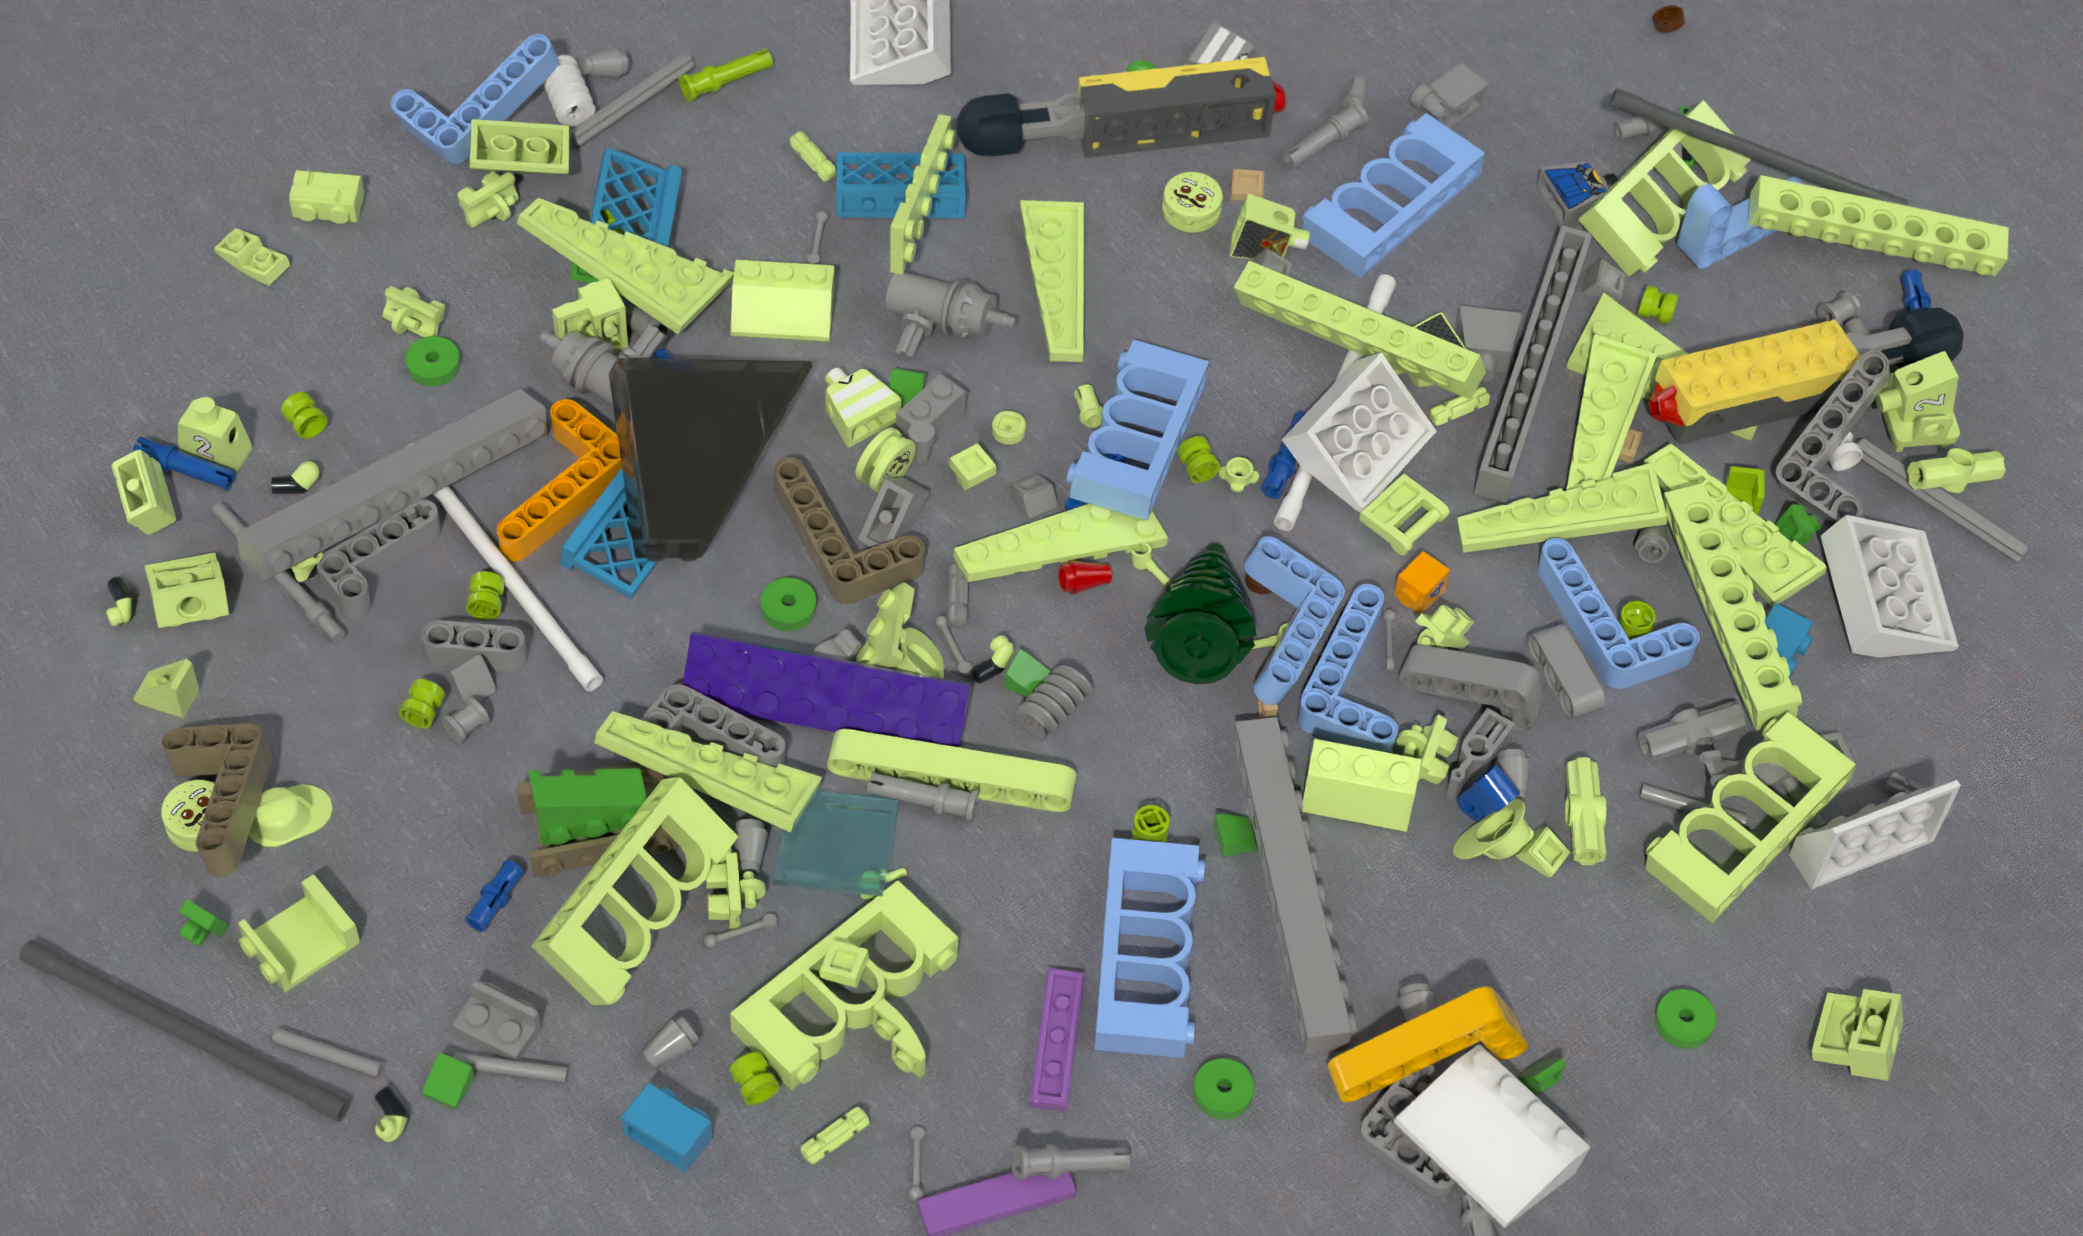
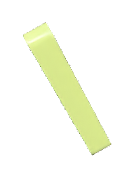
[827,729,1077,812]

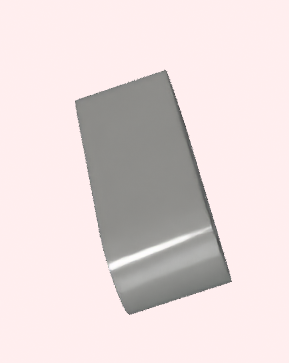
[422,620,527,672]
[1527,624,1605,719]

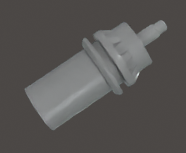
[886,271,1016,361]
[539,325,666,422]

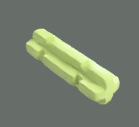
[789,131,837,182]
[1428,387,1490,426]
[800,1107,870,1165]

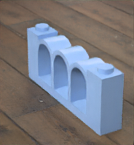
[1302,113,1485,278]
[1066,339,1209,521]
[1094,838,1205,1058]

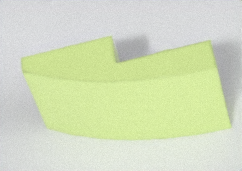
[214,228,290,286]
[872,998,926,1079]

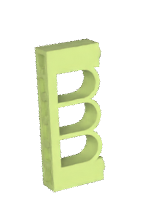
[1578,100,1751,277]
[1645,712,1856,923]
[531,777,739,1005]
[730,880,958,1090]

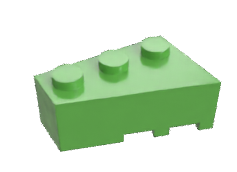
[528,768,647,845]

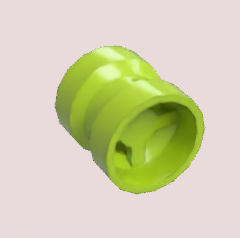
[1638,285,1679,325]
[281,392,328,439]
[1177,436,1221,483]
[465,571,505,620]
[1618,601,1656,640]
[398,679,446,729]
[1132,805,1170,843]
[729,1052,779,1105]

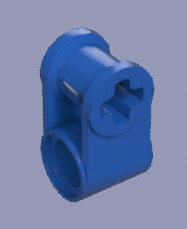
[1457,764,1520,821]

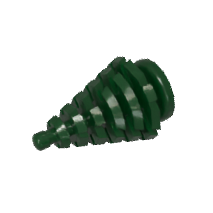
[1144,543,1257,685]

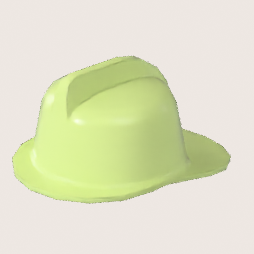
[891,627,944,679]
[249,784,333,847]
[1452,799,1534,860]

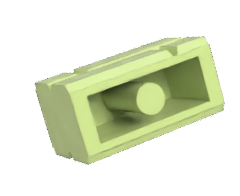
[289,170,364,224]
[111,450,176,535]

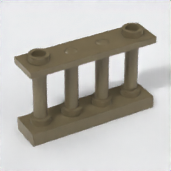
[516,762,678,876]

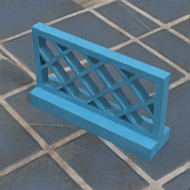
[589,147,682,247]
[836,152,966,218]
[560,450,704,599]

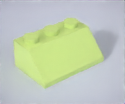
[469,119,569,176]
[731,260,834,342]
[1302,739,1422,832]

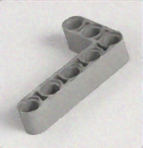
[1776,351,1890,525]

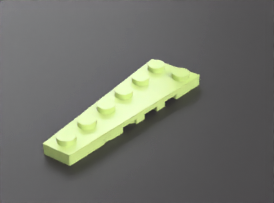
[890,114,956,275]
[1020,200,1084,362]
[1566,334,1657,491]
[1644,443,1827,608]
[1457,463,1667,553]
[953,504,1168,582]
[594,711,822,833]

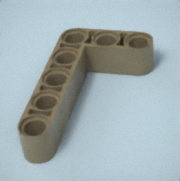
[774,457,925,604]
[161,723,273,877]

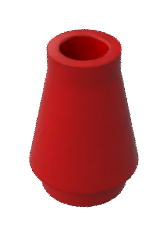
[1058,561,1112,595]

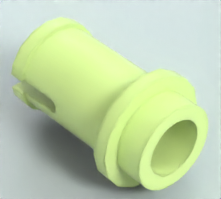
[1074,384,1103,428]

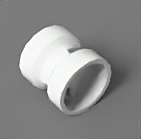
[1820,425,1863,471]

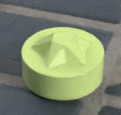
[992,411,1026,445]

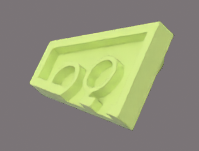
[856,582,915,668]

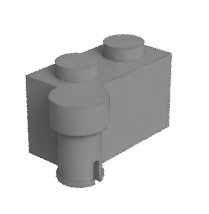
[1410,63,1489,129]
[896,374,966,465]

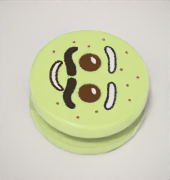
[1162,172,1223,233]
[855,427,916,493]
[161,780,215,852]

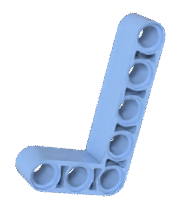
[391,34,559,164]
[1677,176,1804,269]
[1244,536,1345,705]
[1537,538,1700,689]
[1297,584,1398,753]

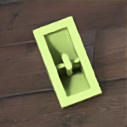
[132,658,200,718]

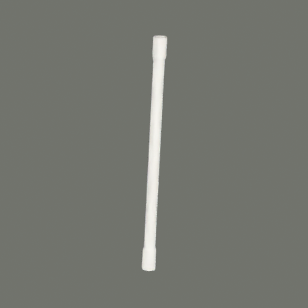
[1274,274,1396,531]
[407,443,603,691]

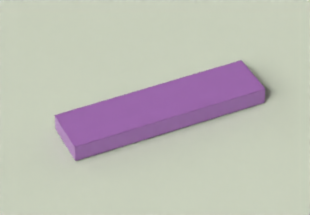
[1029,968,1085,1112]
[917,1173,1076,1236]

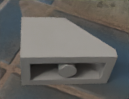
[858,477,929,547]

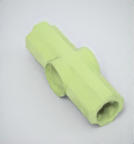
[1907,448,2006,493]
[1565,757,1607,866]

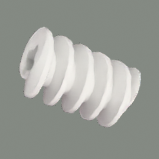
[543,55,595,127]

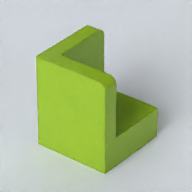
[1724,466,1765,515]

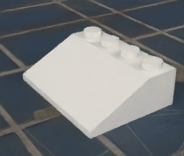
[850,0,951,85]
[1282,352,1436,513]
[1821,515,1959,658]
[1789,780,1961,889]
[1394,1044,1591,1228]

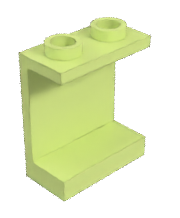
[238,874,360,992]

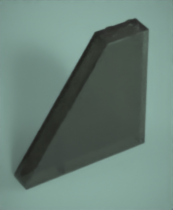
[609,358,812,562]

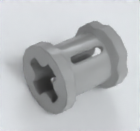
[1817,291,1861,325]
[441,697,490,744]

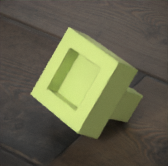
[949,443,997,490]
[820,940,869,988]

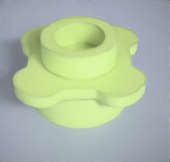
[1219,457,1259,492]

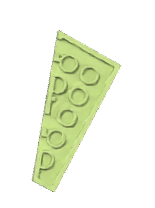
[517,198,734,335]
[1566,292,1759,441]

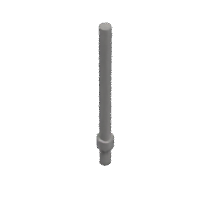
[212,502,345,642]

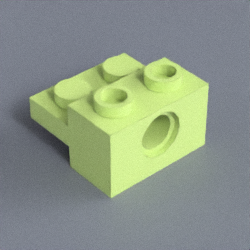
[552,278,629,353]
[144,552,229,628]
[1811,989,1903,1081]

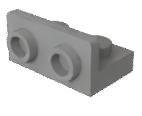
[451,980,541,1061]

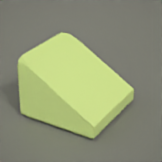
[1515,827,1570,878]

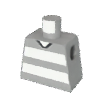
[1187,22,1255,65]

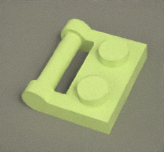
[1359,474,1450,556]

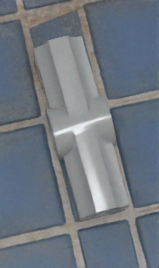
[1637,702,1747,762]

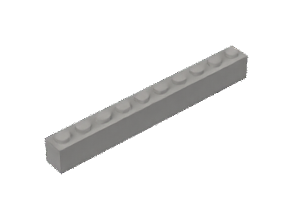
[1474,225,1593,503]
[236,389,547,580]
[1232,717,1356,1055]

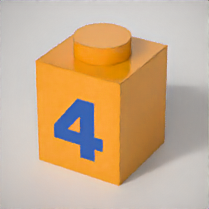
[1394,551,1450,614]

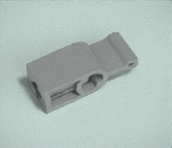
[1446,708,1515,800]

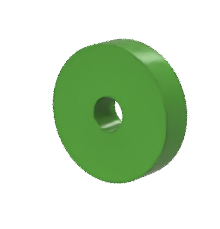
[405,336,460,386]
[761,577,817,631]
[1654,989,1716,1049]
[1193,1058,1255,1120]

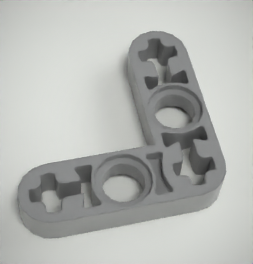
[1359,1065,1456,1197]

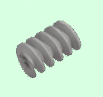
[1016,665,1093,740]

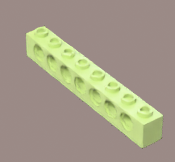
[1748,175,2009,276]
[1233,261,1486,400]
[1664,483,1802,731]

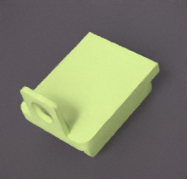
[1876,373,1960,452]

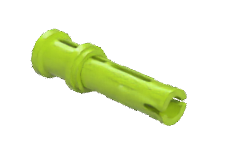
[679,48,773,102]

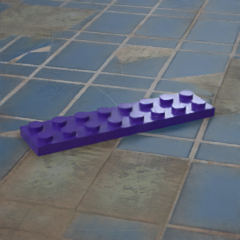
[683,631,971,748]

